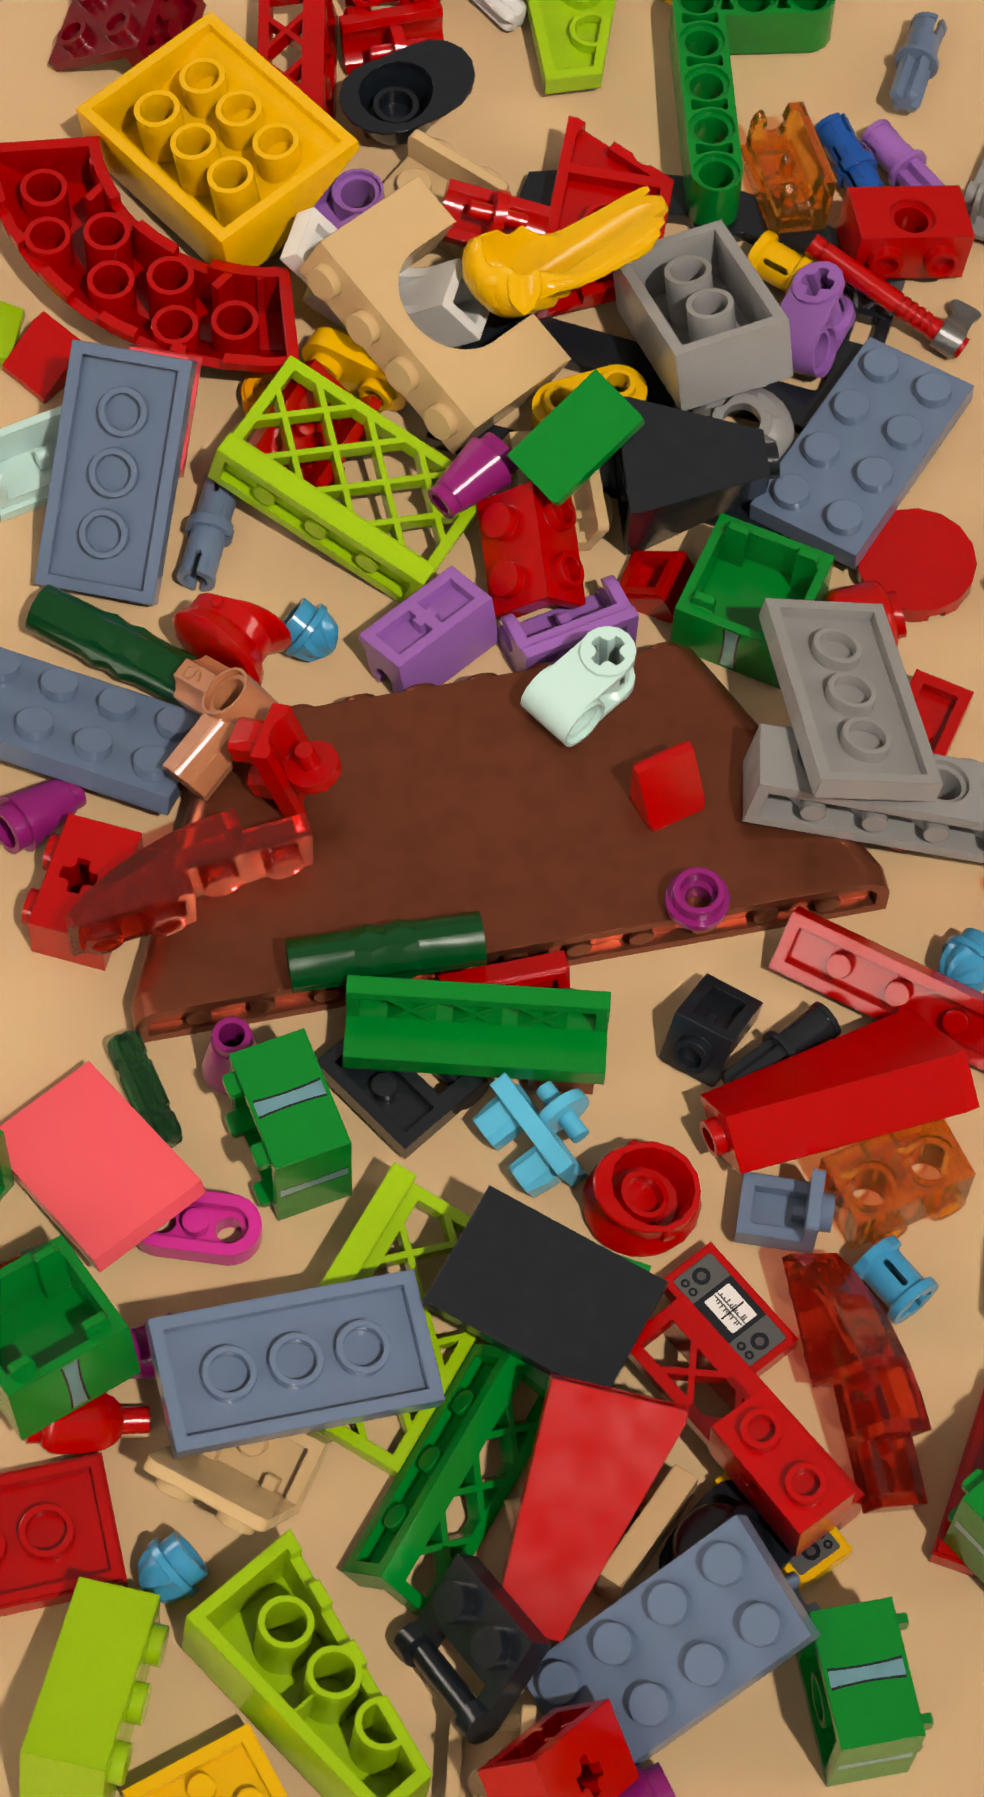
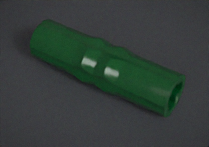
[25,584,200,708]
[284,911,487,994]

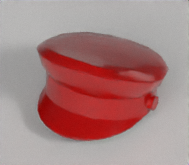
[172,593,291,686]
[581,1140,702,1257]

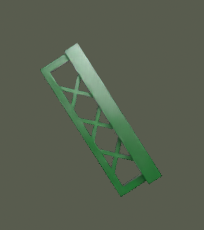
[343,975,611,1085]
[341,1344,549,1617]

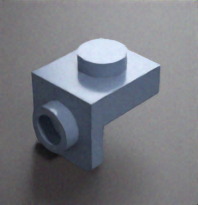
[734,1168,836,1254]

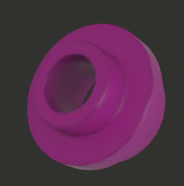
[665,867,730,931]

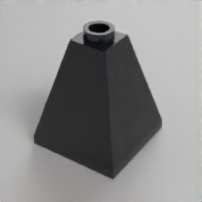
[611,396,780,555]

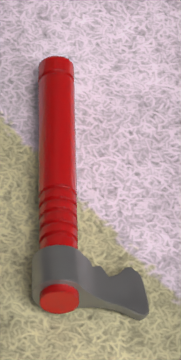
[804,233,982,359]

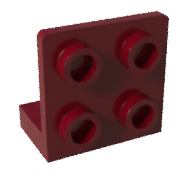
[49,0,206,72]

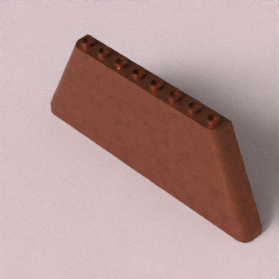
[131,641,890,1044]

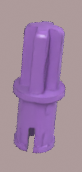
[859,119,944,186]

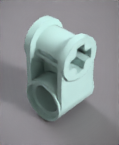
[520,626,636,747]

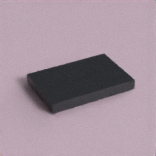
[423,1185,669,1387]

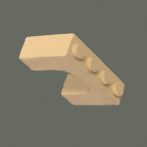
[299,176,571,455]

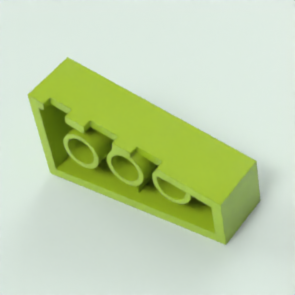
[182,1529,433,1797]

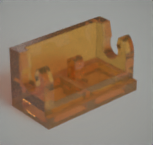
[740,102,837,234]

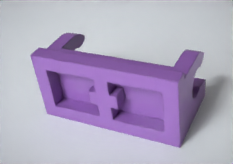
[359,565,500,693]
[497,575,639,672]

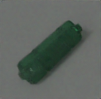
[107,1030,183,1148]

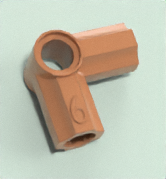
[162,655,280,802]

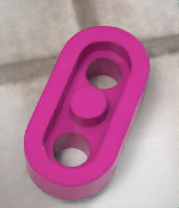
[137,1191,262,1266]

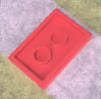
[0,1061,207,1273]

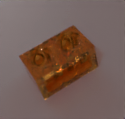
[819,1119,976,1250]

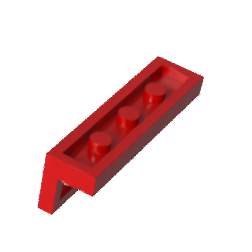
[257,0,338,121]
[628,1293,865,1531]

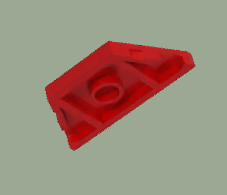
[529,116,674,319]

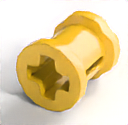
[747,230,817,295]

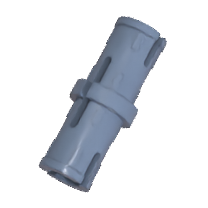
[177,470,238,592]

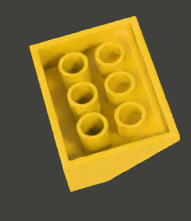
[76,11,360,266]

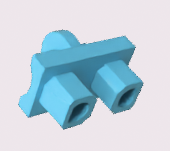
[473,1073,590,1198]

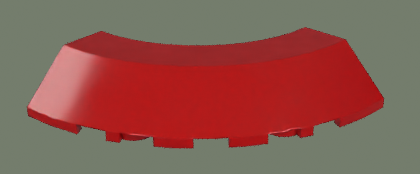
[0,136,299,373]

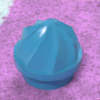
[283,598,338,662]
[938,928,984,992]
[137,1531,210,1604]

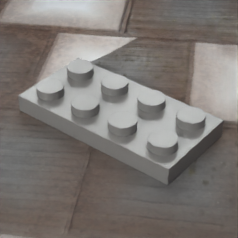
[758,598,943,802]

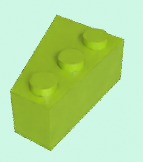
[19,1577,170,1797]

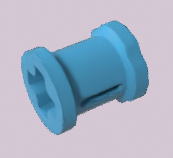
[850,1235,939,1325]

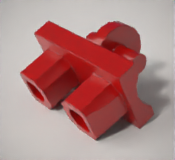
[339,0,444,74]
[441,178,552,247]
[227,703,342,822]

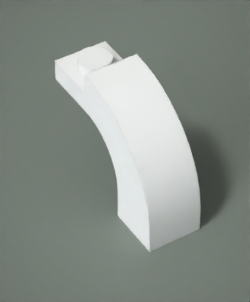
[280,207,490,348]

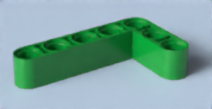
[669,0,835,227]

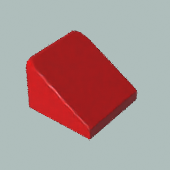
[2,311,80,404]
[619,550,694,623]
[629,741,705,831]

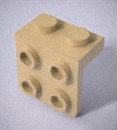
[143,1431,332,1535]

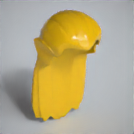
[462,186,668,318]

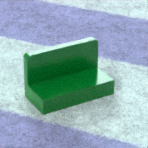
[507,369,645,506]

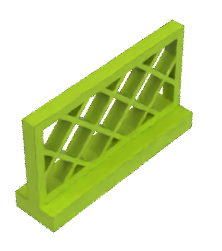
[207,355,488,603]
[317,1162,478,1478]

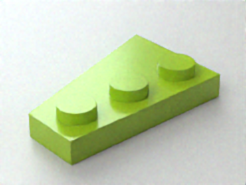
[524,0,616,95]

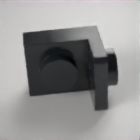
[660,973,763,1087]

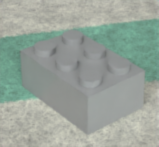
[613,220,793,411]

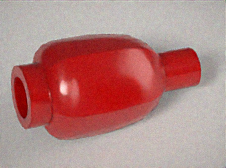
[25,1393,150,1455]

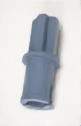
[889,12,947,113]

